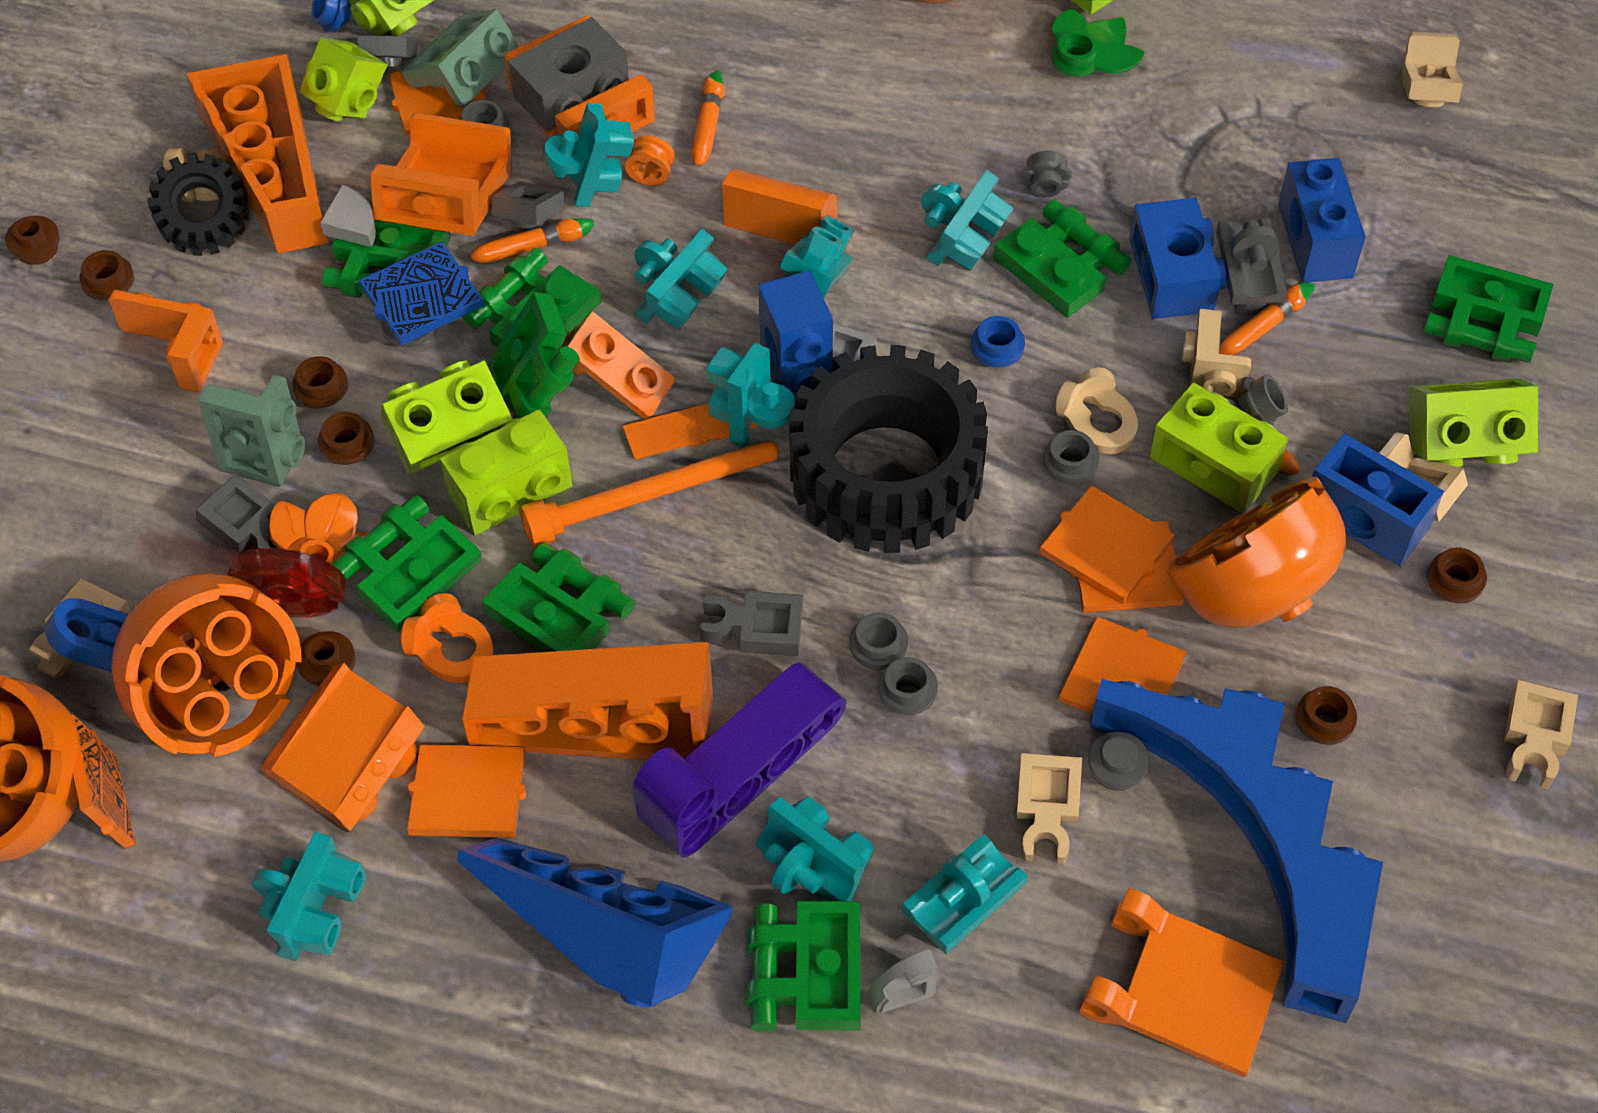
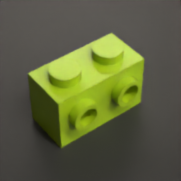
[380,360,513,476]
[1409,378,1538,467]
[1150,382,1289,514]
[440,409,573,536]

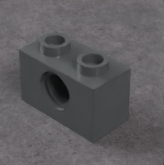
[508,17,629,132]

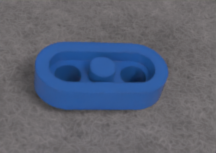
[45,598,128,672]

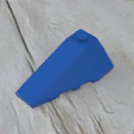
[457,838,733,1008]

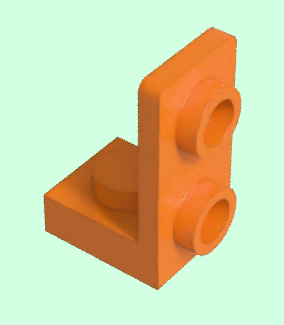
[109,290,224,392]
[557,311,675,419]

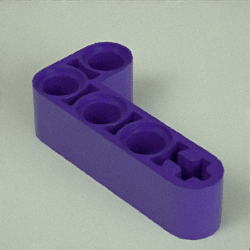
[633,662,847,857]

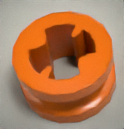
[625,135,675,186]

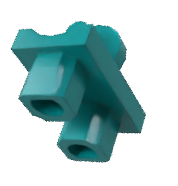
[543,103,634,207]
[921,170,1013,270]
[779,215,855,298]
[634,229,728,330]
[706,343,795,448]
[757,796,874,902]
[252,832,366,962]
[902,834,1028,954]

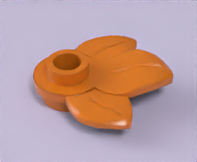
[269,493,367,591]

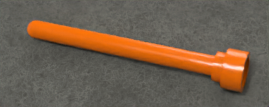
[519,440,779,549]

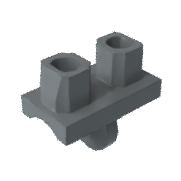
[1216,218,1287,315]

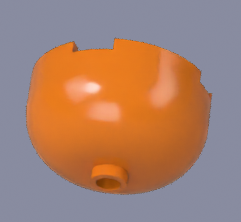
[1167,477,1346,628]
[111,573,301,757]
[0,675,79,862]

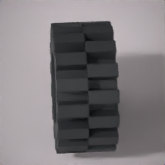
[148,153,249,256]

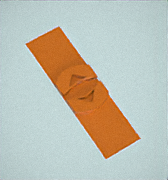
[623,403,760,460]

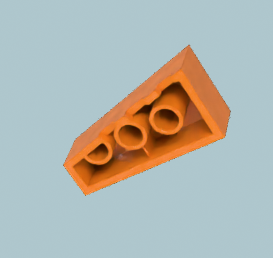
[186,54,329,254]
[462,642,714,760]

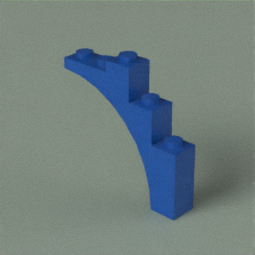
[1090,679,1383,1023]

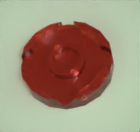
[227,548,346,618]

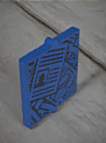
[359,242,485,346]

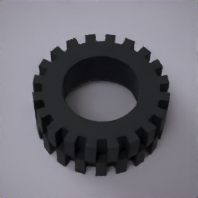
[789,345,988,553]

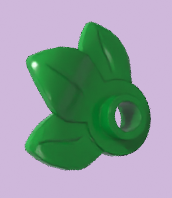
[1051,8,1144,77]

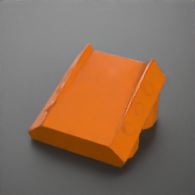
[260,662,425,832]

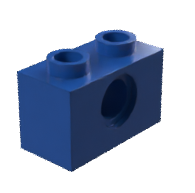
[1278,157,1366,283]
[1129,197,1226,319]
[758,270,833,397]
[1312,433,1444,567]

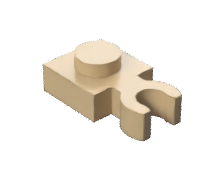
[1504,680,1578,790]
[1017,753,1082,864]

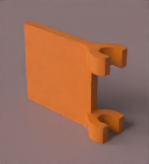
[1078,888,1284,1078]

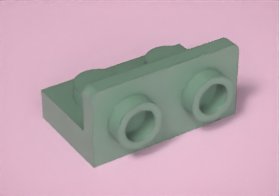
[401,9,519,106]
[198,374,305,487]

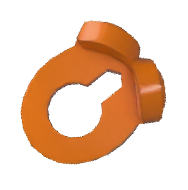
[401,593,493,684]

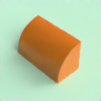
[722,168,838,245]

